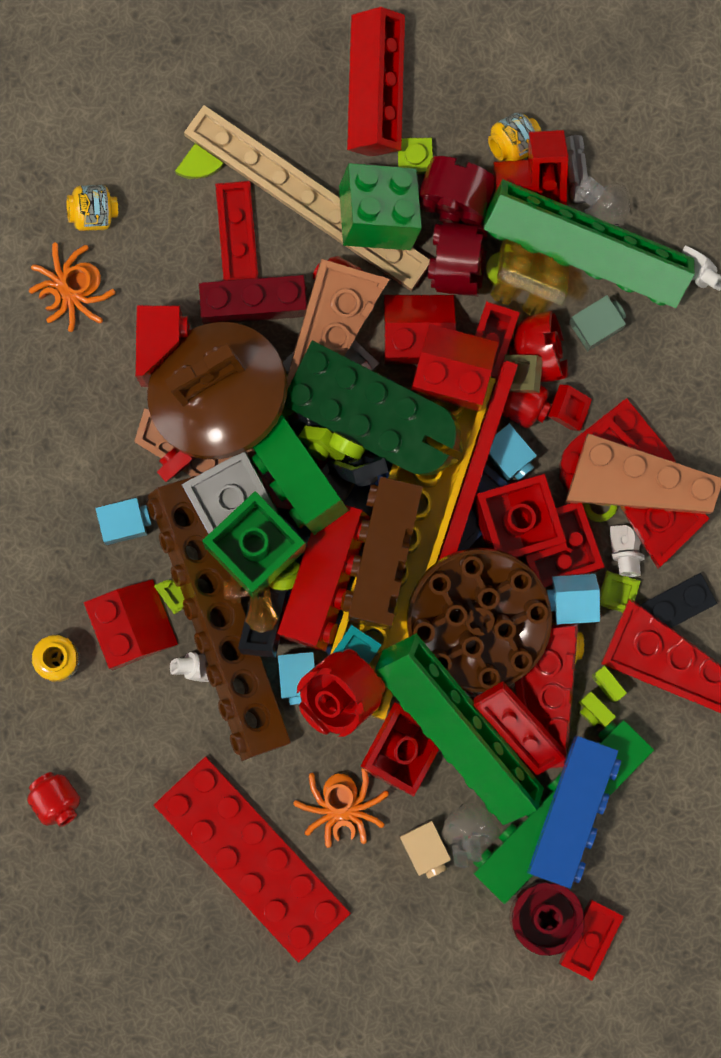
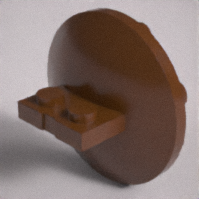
[147,322,287,460]
[407,548,552,692]

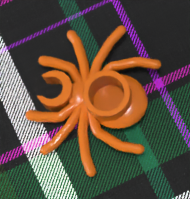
[29,242,115,332]
[293,768,389,848]

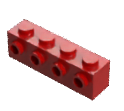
[347,7,405,156]
[277,505,371,652]

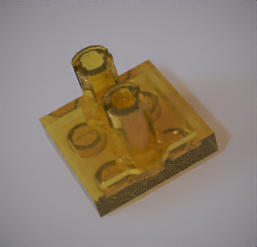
[490,239,569,315]

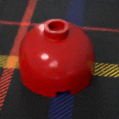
[509,311,568,382]

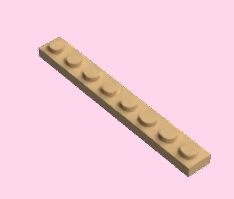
[184,105,430,292]

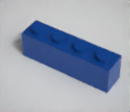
[527,736,621,889]

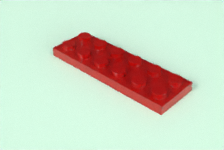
[153,756,351,963]

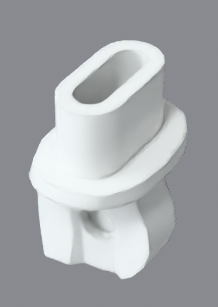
[682,245,721,291]
[610,525,644,577]
[170,652,209,682]

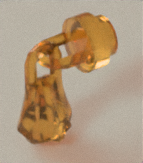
[223,575,278,633]

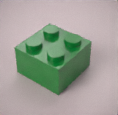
[339,163,422,251]
[202,491,306,599]

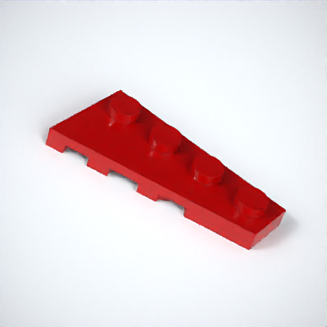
[583,417,710,569]
[601,598,721,713]
[515,623,578,770]

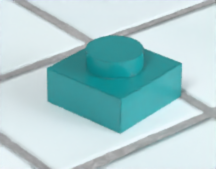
[333,625,382,664]

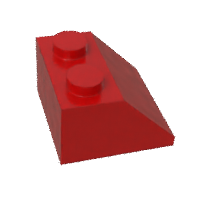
[384,295,456,364]
[135,305,191,387]
[412,324,499,412]
[473,474,566,559]
[83,579,178,671]
[361,702,439,797]

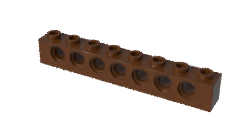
[147,476,291,761]

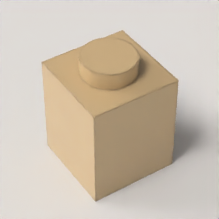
[399,821,451,879]

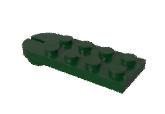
[285,340,463,476]

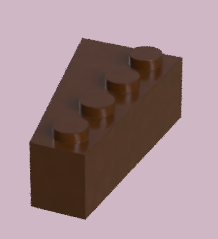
[342,477,423,630]

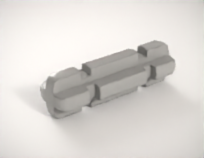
[565,135,590,204]

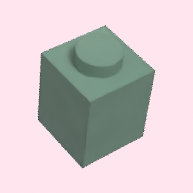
[569,295,626,352]

